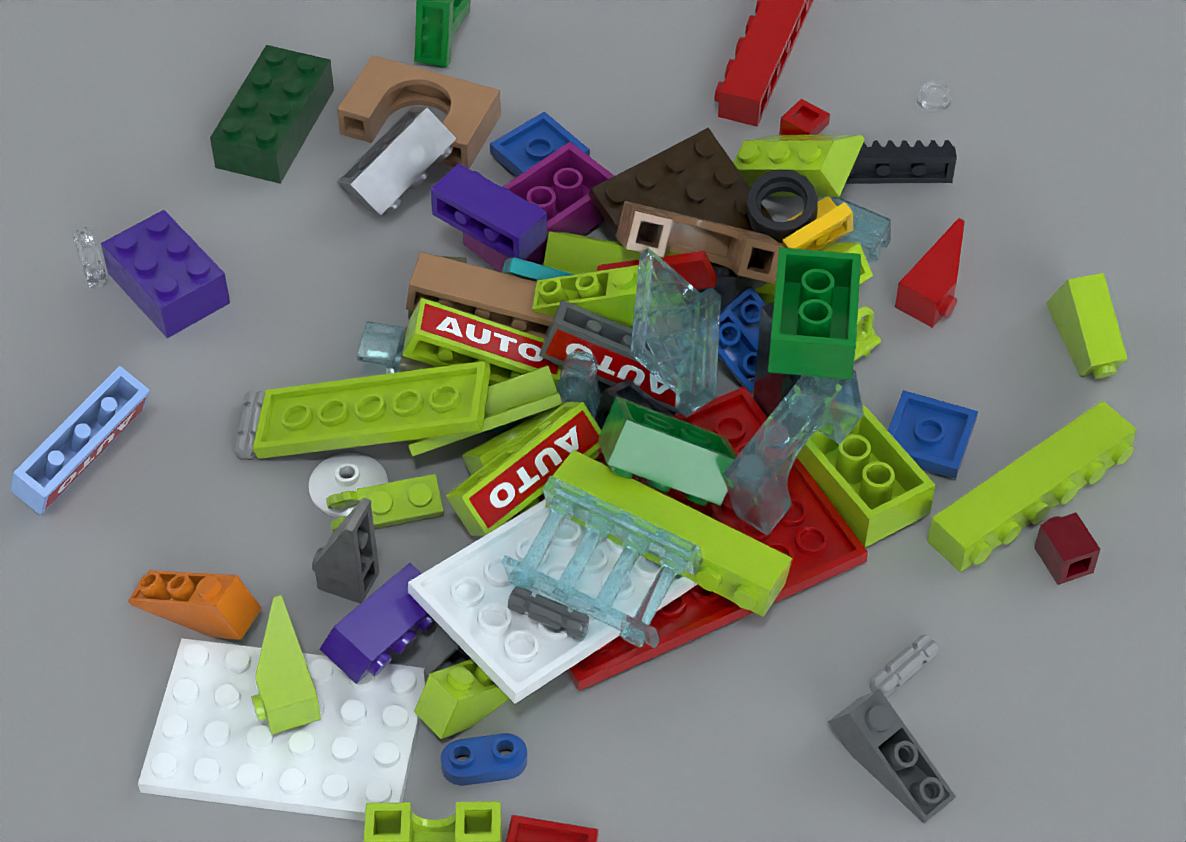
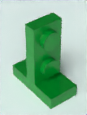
[414,0,471,67]

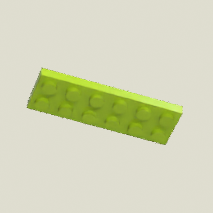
[252,361,490,459]

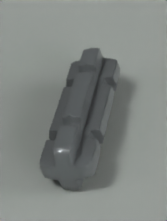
[508,586,590,638]

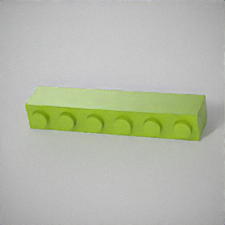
[927,400,1137,573]
[545,450,792,617]

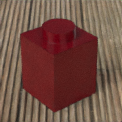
[1034,512,1101,585]

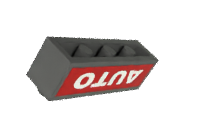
[539,300,705,413]

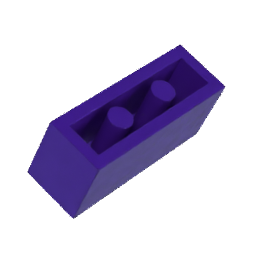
[430,163,547,260]
[319,563,436,684]

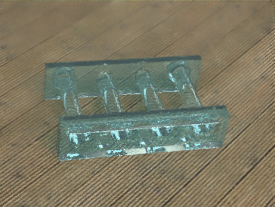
[501,476,703,648]

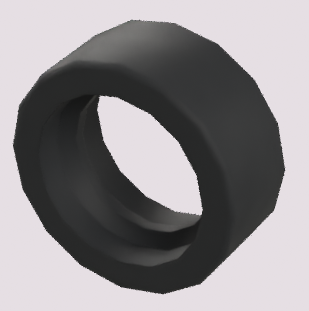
[747,169,818,244]

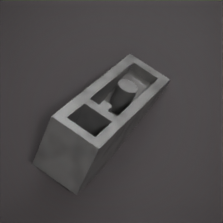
[312,498,379,604]

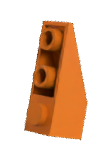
[128,570,262,640]

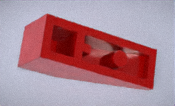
[895,218,965,328]

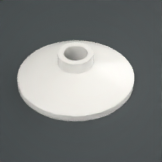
[309,453,388,518]

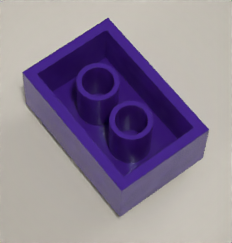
[101,210,230,338]

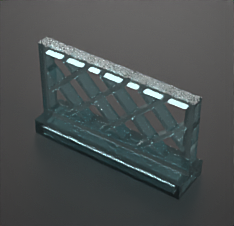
[630,247,721,417]

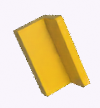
[780,196,853,251]

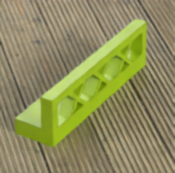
[408,366,562,456]

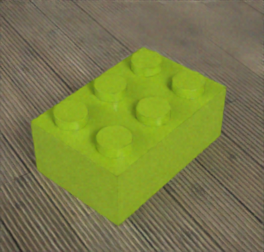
[797,404,935,548]

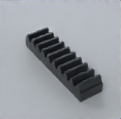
[845,140,957,184]

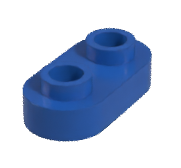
[441,733,527,786]

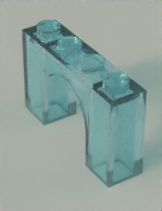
[723,369,864,536]

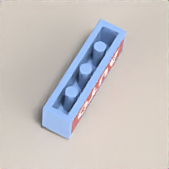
[10,366,150,516]

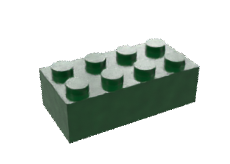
[210,45,334,184]

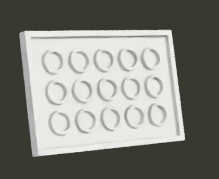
[408,499,698,704]
[138,638,425,821]

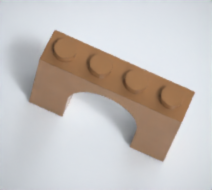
[337,55,501,169]
[616,201,784,284]

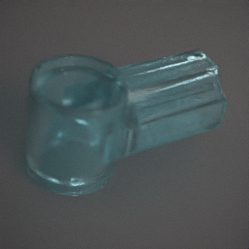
[557,351,601,420]

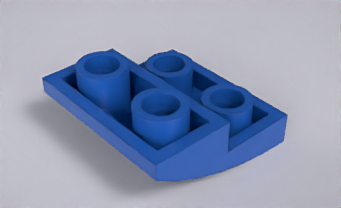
[699,286,766,392]

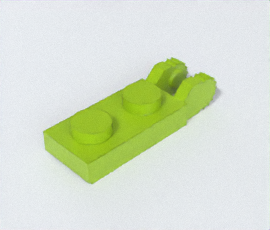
[326,474,444,532]

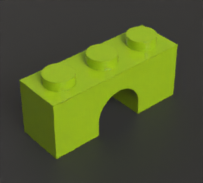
[364,801,502,842]

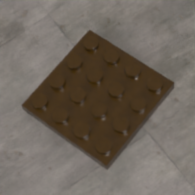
[588,127,774,308]

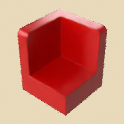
[779,98,830,135]

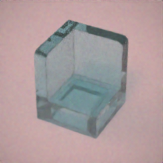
[356,321,404,374]

